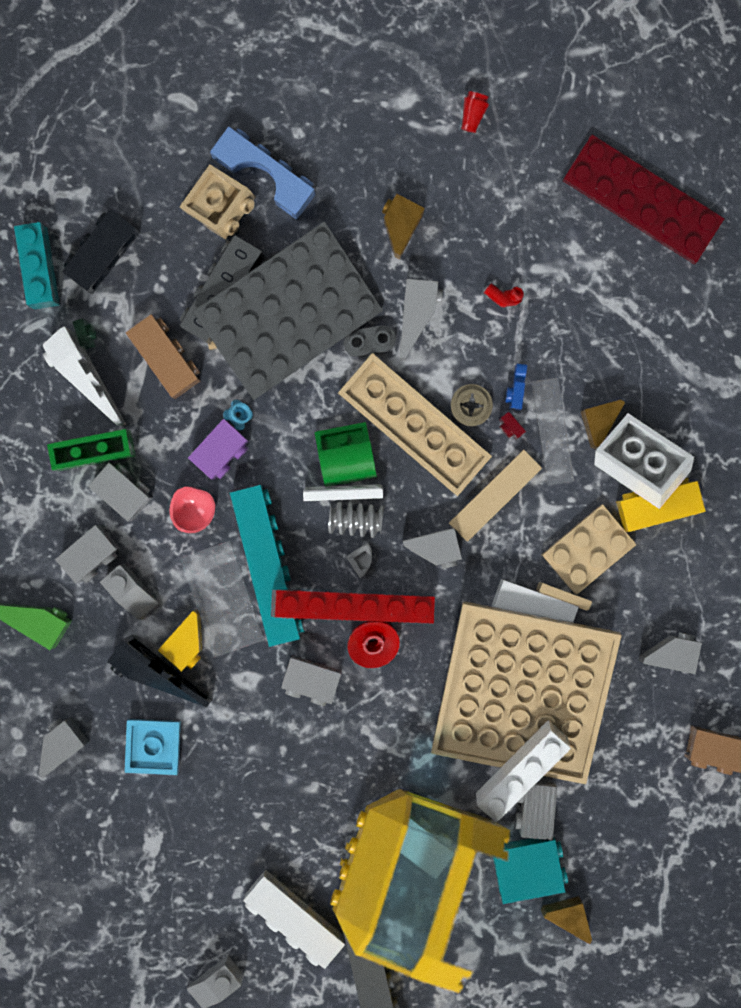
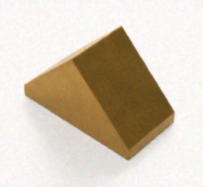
[581,400,625,449]
[541,896,592,944]

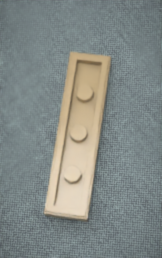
[449,450,542,542]

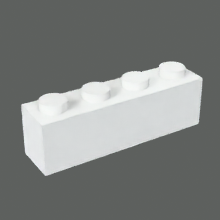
[476,720,571,823]
[243,870,345,969]

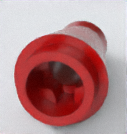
[461,91,489,133]

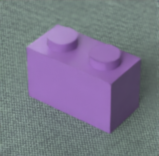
[188,419,249,480]

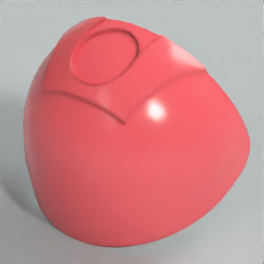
[169,487,215,533]

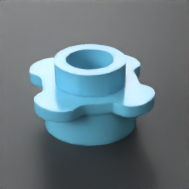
[223,399,253,431]

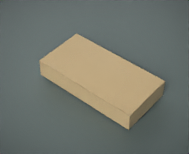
[536,582,592,611]

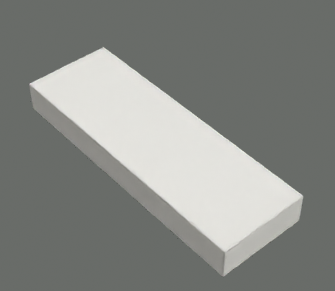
[303,484,383,501]

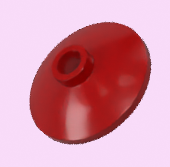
[347,621,400,668]

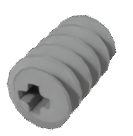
[328,501,384,538]

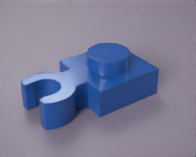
[505,364,527,411]

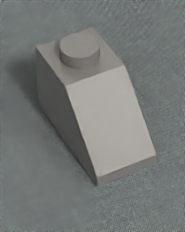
[402,528,462,569]
[100,563,159,620]
[639,632,702,674]
[39,717,89,778]
[186,955,244,1008]

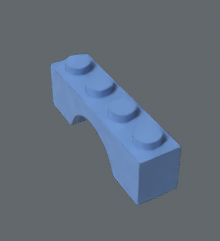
[210,126,315,220]

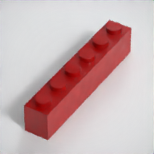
[271,590,435,623]

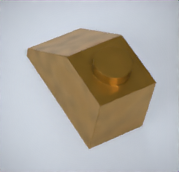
[382,193,425,260]

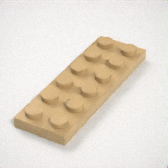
[338,353,492,496]

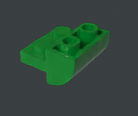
[314,422,377,487]

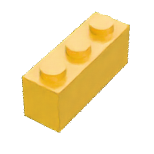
[616,478,706,532]

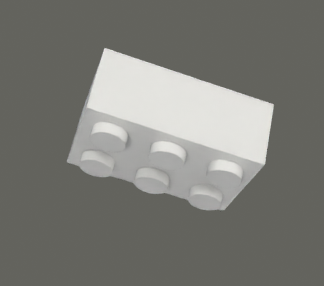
[594,413,694,509]

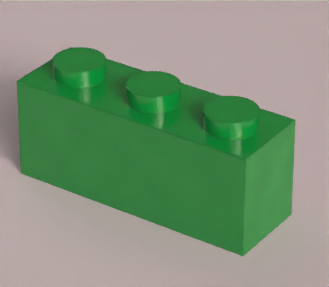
[47,429,136,471]

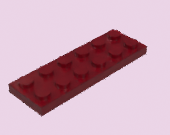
[563,135,724,265]

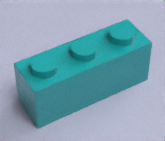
[14,222,60,310]

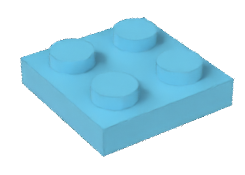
[125,719,181,775]

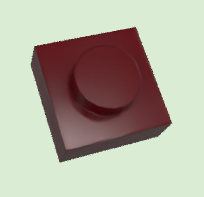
[499,412,526,440]

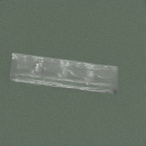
[531,378,574,486]

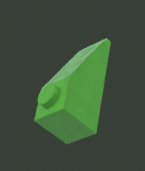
[0,603,72,650]

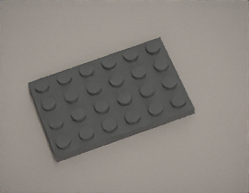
[192,222,383,400]

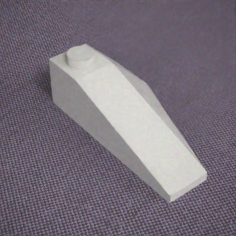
[43,326,126,427]

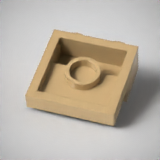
[180,165,256,240]

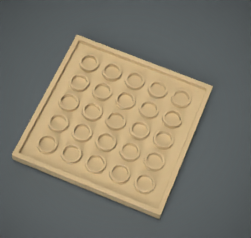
[431,601,622,784]

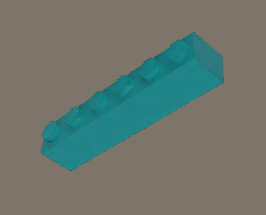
[230,485,304,647]

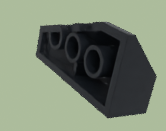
[107,635,212,708]

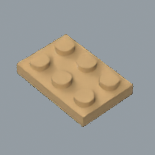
[541,505,636,595]

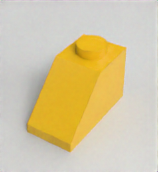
[158,609,202,672]

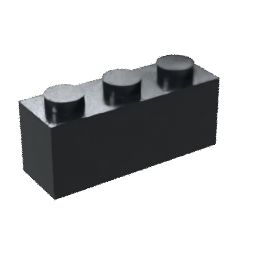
[62,209,140,295]

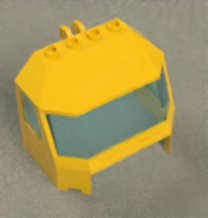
[330,789,510,993]

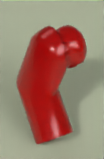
[483,283,524,307]

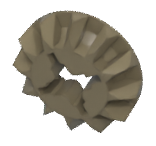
[451,384,493,426]

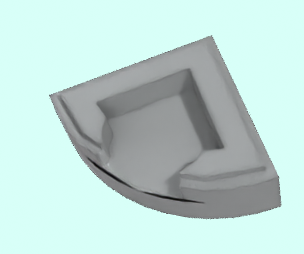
[346,542,372,578]

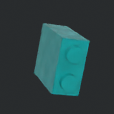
[493,837,568,904]

